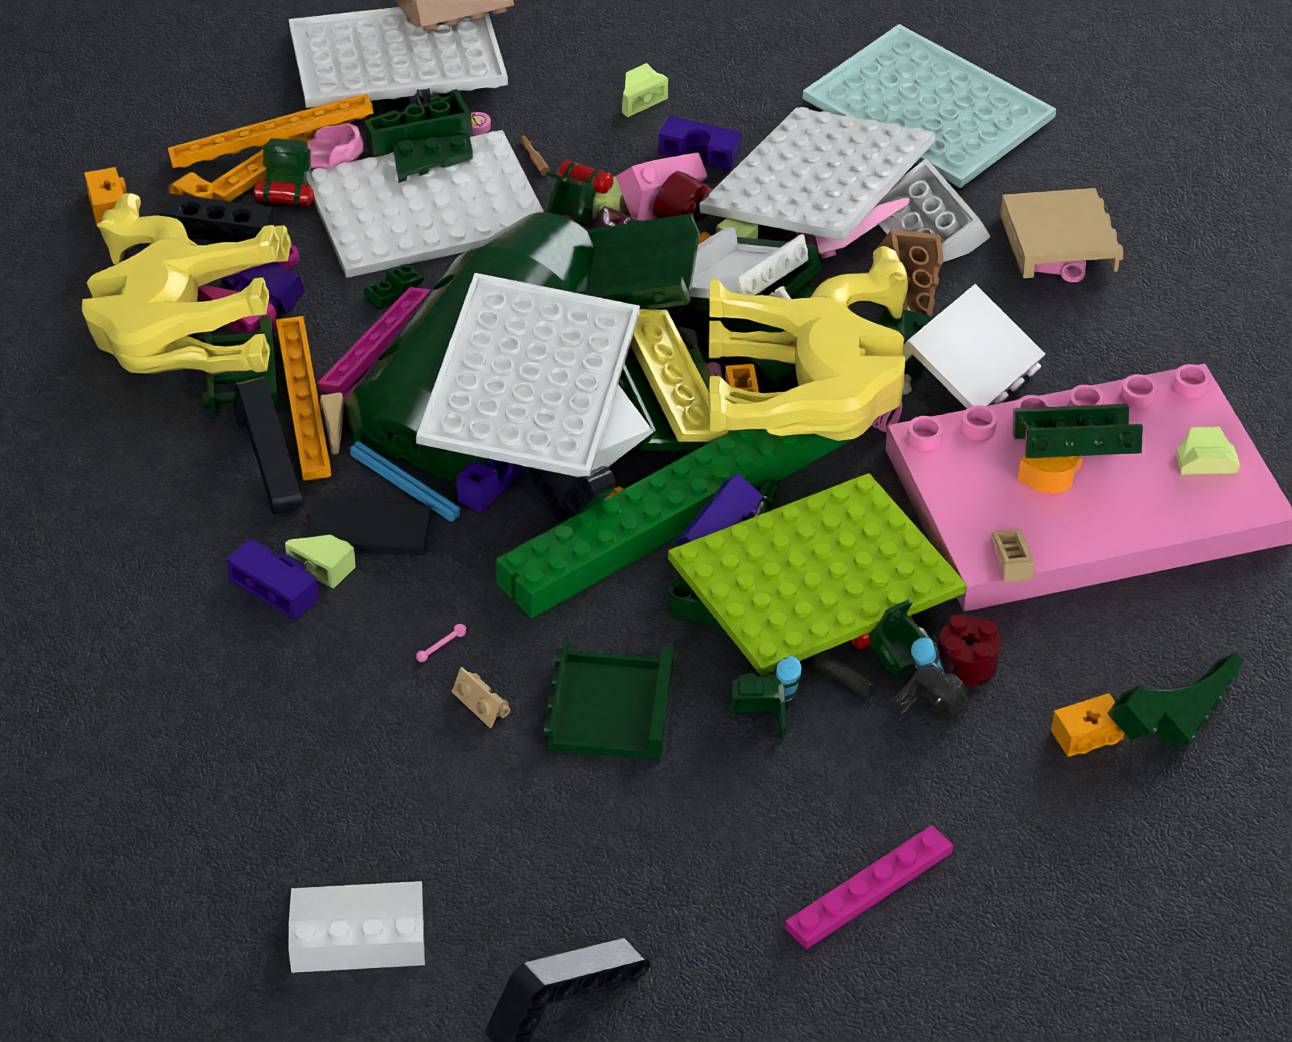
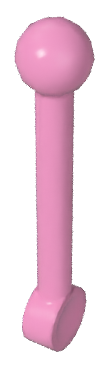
[416,624,466,662]

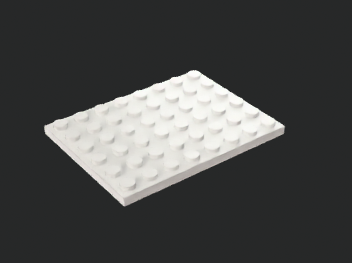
[289,7,508,108]
[699,107,935,241]
[306,130,544,278]
[416,273,640,477]

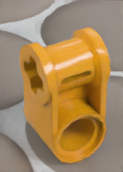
[169,172,214,199]

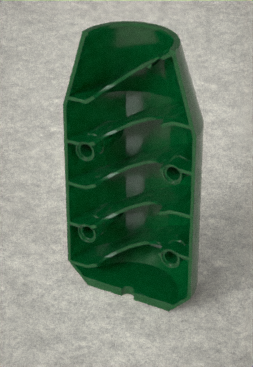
[344,212,594,482]

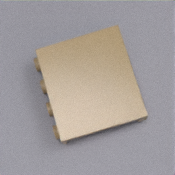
[1001,188,1123,278]

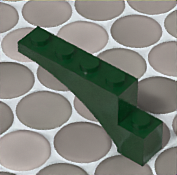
[1107,652,1244,748]

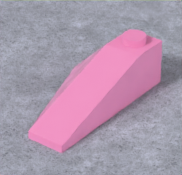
[615,152,708,221]
[795,197,910,259]

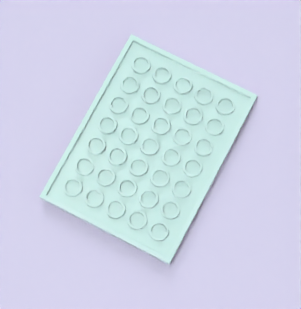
[802,24,1056,188]

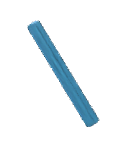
[350,441,461,522]

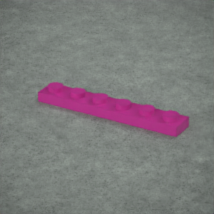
[317,287,431,394]
[785,825,953,950]

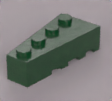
[365,89,473,158]

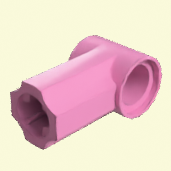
[1034,260,1086,283]

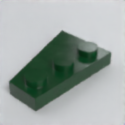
[392,134,473,183]

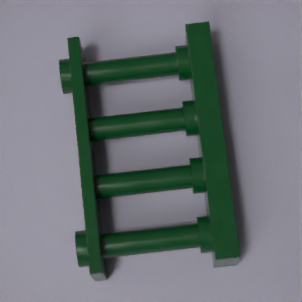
[200,317,279,419]
[1012,404,1143,458]

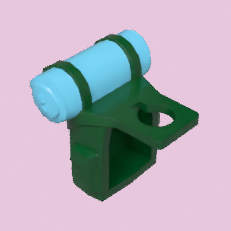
[729,656,802,739]

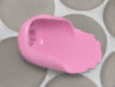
[307,123,364,169]

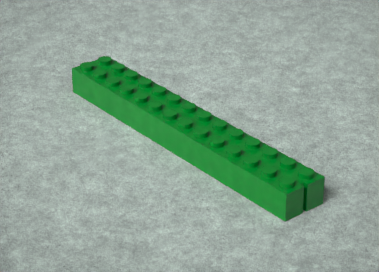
[495,429,851,619]

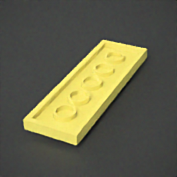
[630,309,729,442]

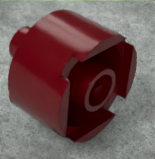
[653,171,712,222]
[938,614,1001,686]

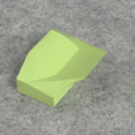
[622,63,668,117]
[1176,427,1240,475]

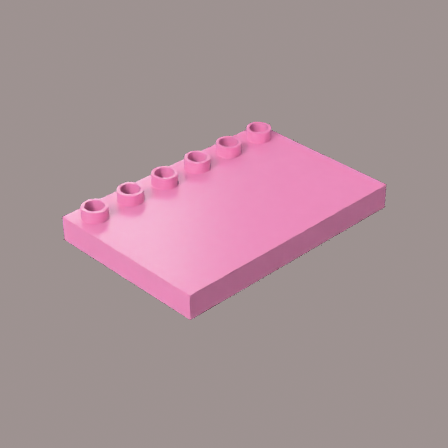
[885,364,1292,612]

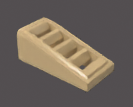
[320,393,344,454]
[991,529,1034,583]

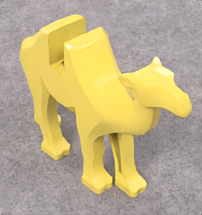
[82,193,291,374]
[709,246,908,441]

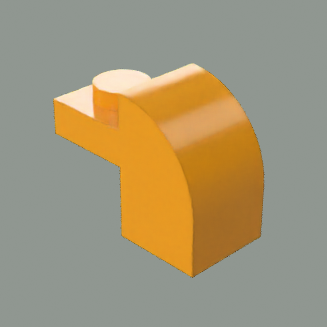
[1017,455,1083,493]

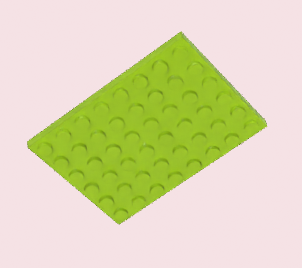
[668,473,967,677]

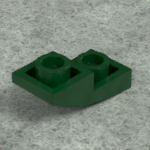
[363,264,424,309]

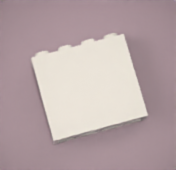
[690,227,809,298]
[903,284,1045,408]

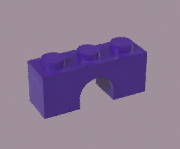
[658,115,742,171]
[456,459,523,513]

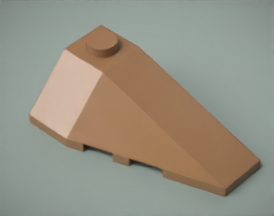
[878,230,943,316]

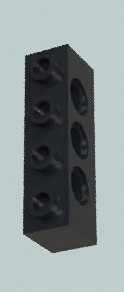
[160,193,274,243]

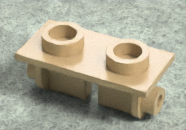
[452,667,510,728]

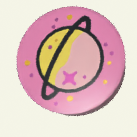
[471,112,491,135]

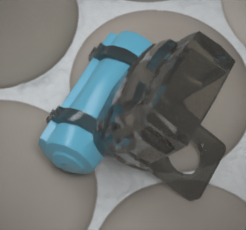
[892,638,969,722]

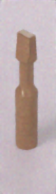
[521,135,550,176]

